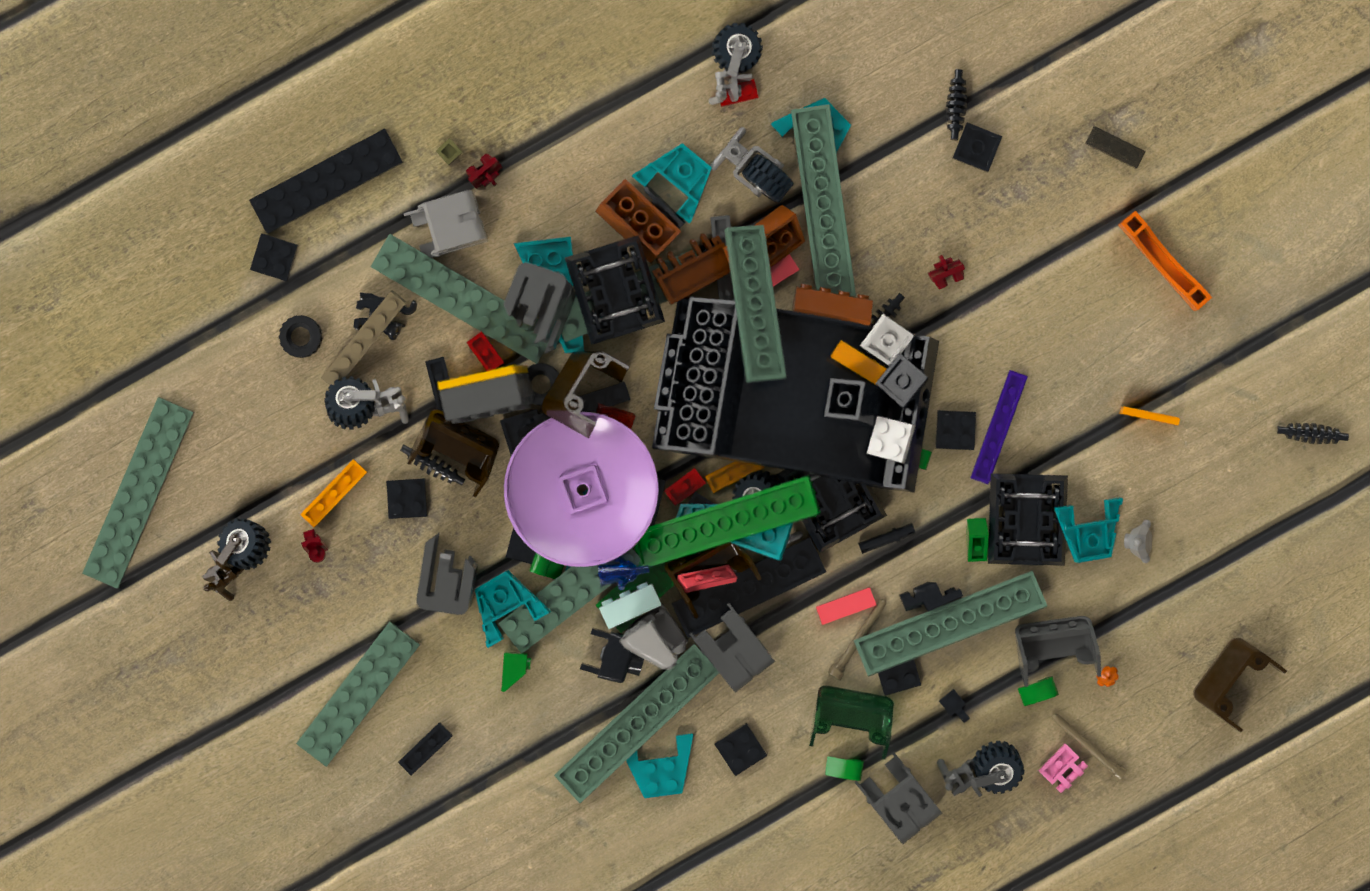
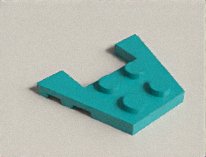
[770,98,851,153]
[632,143,712,224]
[1055,497,1123,563]
[474,570,551,648]
[626,733,693,798]

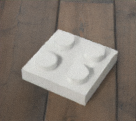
[860,314,914,366]
[867,416,915,464]

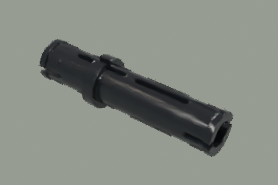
[858,523,916,554]

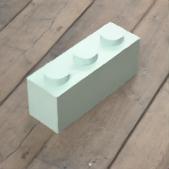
[599,582,662,629]

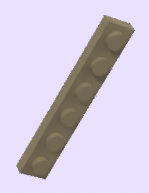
[321,290,407,385]

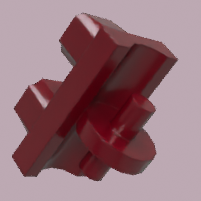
[466,153,503,189]
[928,255,965,289]
[301,529,328,563]

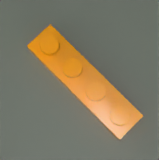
[300,459,368,528]

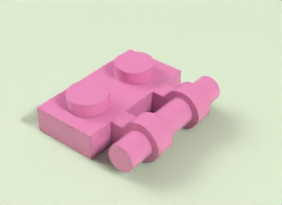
[1038,743,1088,793]

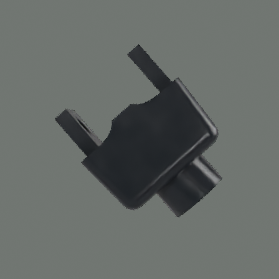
[580,628,644,683]

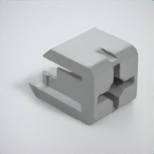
[403,190,488,258]

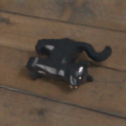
[353,292,417,340]

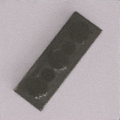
[1085,126,1146,169]

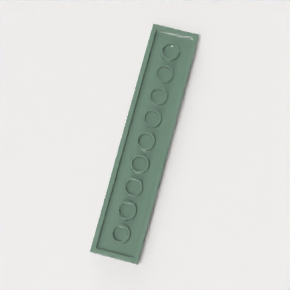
[791,104,856,296]
[370,234,551,364]
[82,397,194,589]
[854,571,1047,677]
[554,644,719,803]

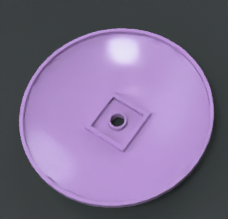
[504,412,659,567]

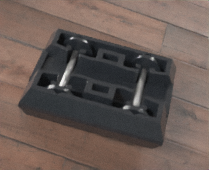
[565,235,665,345]
[776,470,887,553]
[988,473,1068,566]

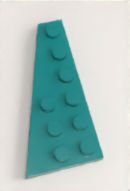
[513,237,585,354]
[676,504,794,560]

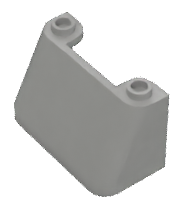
[620,603,688,670]

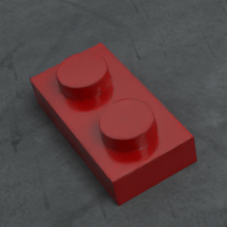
[720,79,759,107]
[466,331,505,371]
[664,468,706,506]

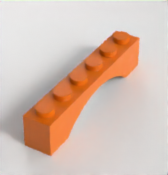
[1118,211,1212,311]

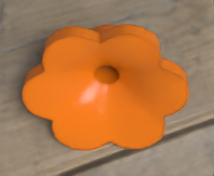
[1096,666,1119,687]

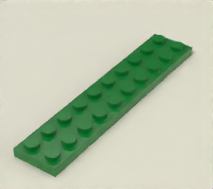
[634,476,820,570]

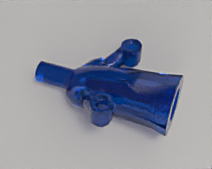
[597,556,649,590]

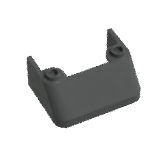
[1015,616,1101,687]

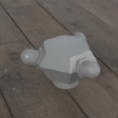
[1124,520,1152,563]

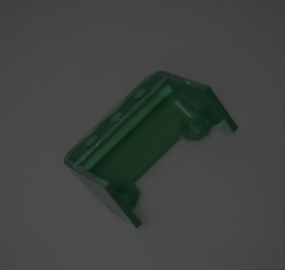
[809,686,894,760]

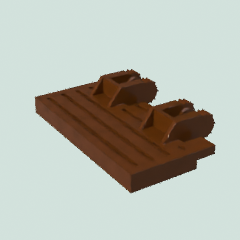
[652,233,731,305]

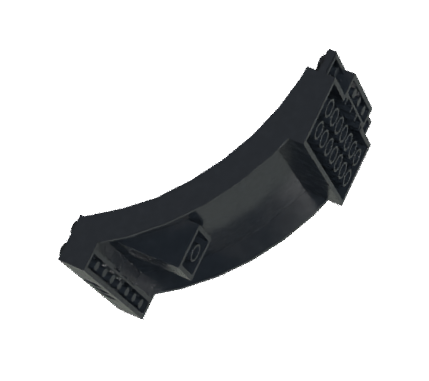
[652,297,939,493]

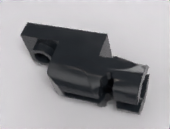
[899,582,963,611]

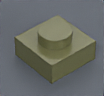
[436,138,463,165]

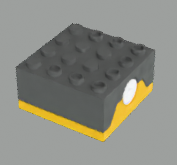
[438,365,535,424]

